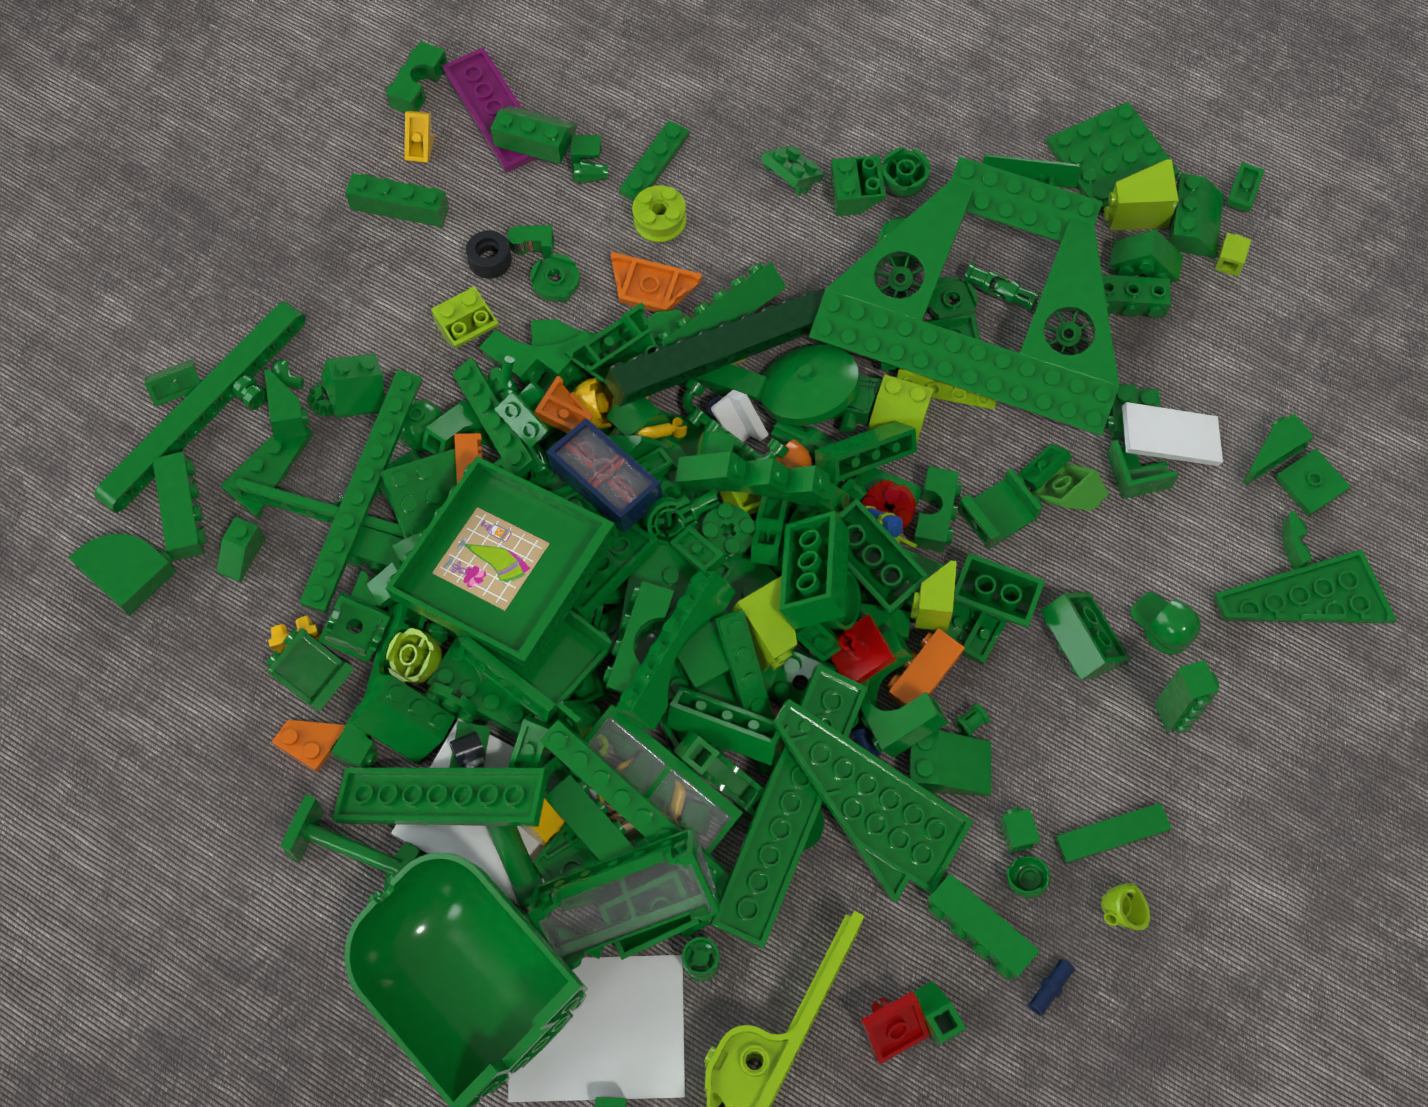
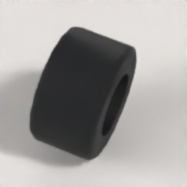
[466,230,512,279]

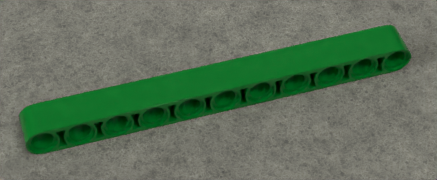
[94,301,306,513]

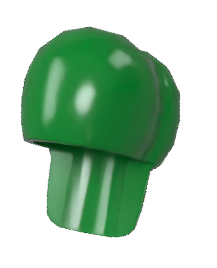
[1130,592,1201,655]

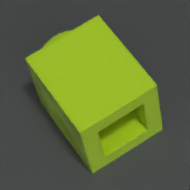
[1214,233,1251,276]

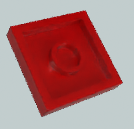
[831,614,897,684]
[861,992,930,1065]

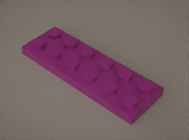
[442,47,538,173]

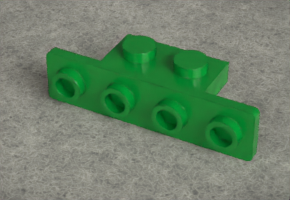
[983,154,1081,188]

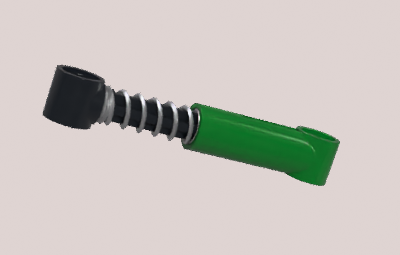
[449,731,543,909]

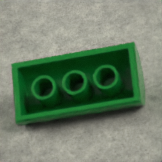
[838,498,930,614]

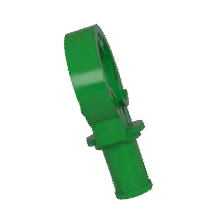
[643,490,720,545]

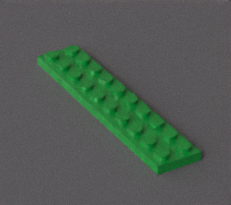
[709,664,868,949]

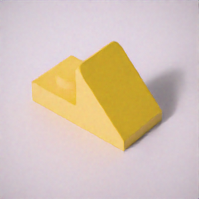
[404,111,435,163]

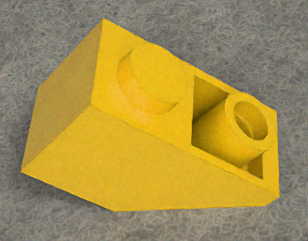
[520,798,564,848]

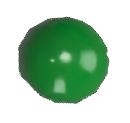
[1006,855,1051,899]

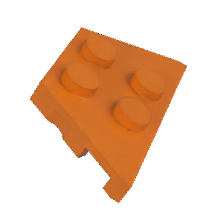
[611,252,702,312]

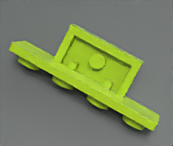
[897,368,997,409]

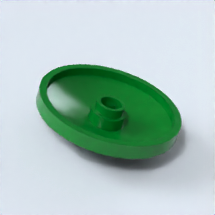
[760,345,860,426]

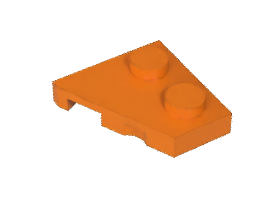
[534,376,593,434]
[272,720,345,773]

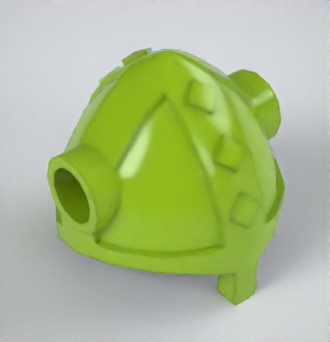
[1101,883,1150,930]

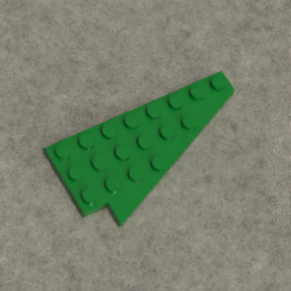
[772,699,973,902]

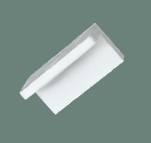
[711,390,769,442]

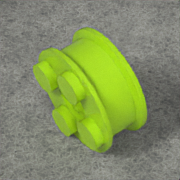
[632,185,687,243]

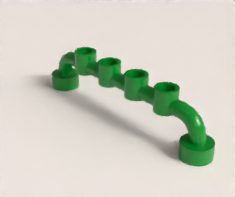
[682,379,790,461]

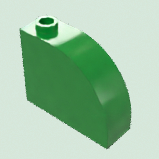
[69,534,177,616]

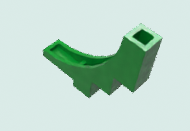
[675,451,850,514]

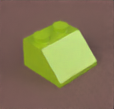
[868,374,934,443]
[911,560,957,631]

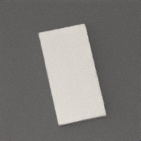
[1122,402,1223,466]

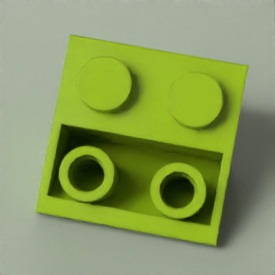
[431,286,499,349]

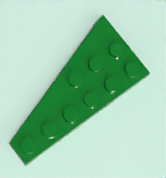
[1213,549,1397,624]

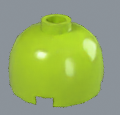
[386,628,442,684]

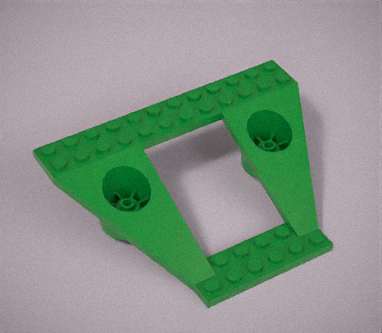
[809,156,1119,436]

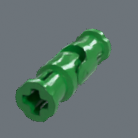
[963,262,1040,313]

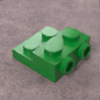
[1106,384,1161,440]

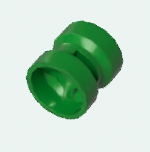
[232,375,267,410]

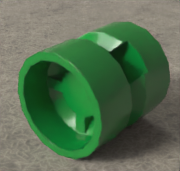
[682,937,720,982]

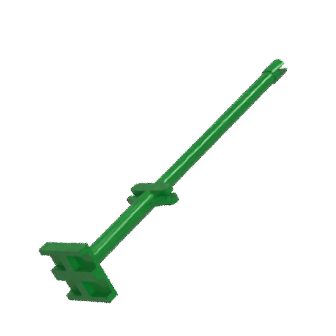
[280,794,605,959]

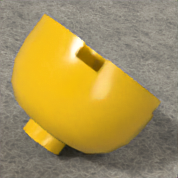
[574,377,613,429]

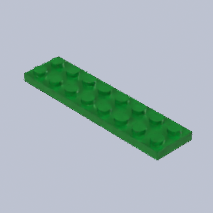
[332,768,549,827]

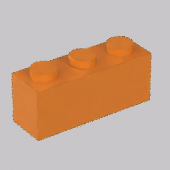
[887,628,965,707]

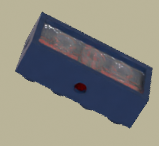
[547,418,663,533]

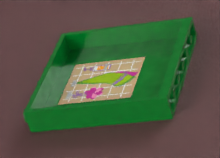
[385,456,619,672]

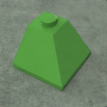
[1031,463,1109,511]

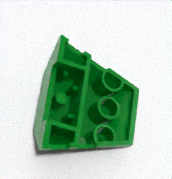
[564,302,660,384]

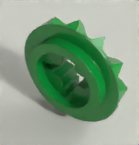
[307,381,335,417]

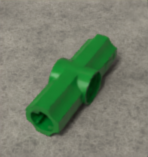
[771,421,835,461]

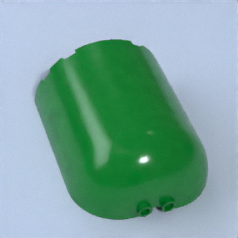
[344,853,588,1107]

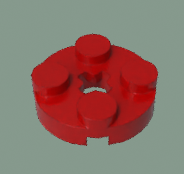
[862,480,916,530]

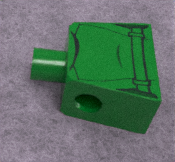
[832,376,881,434]

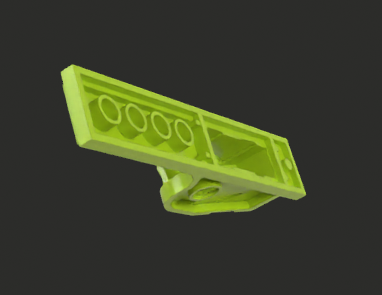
[704,911,865,1107]

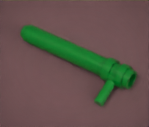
[487,356,551,480]

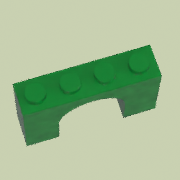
[422,400,532,481]
[860,627,948,758]

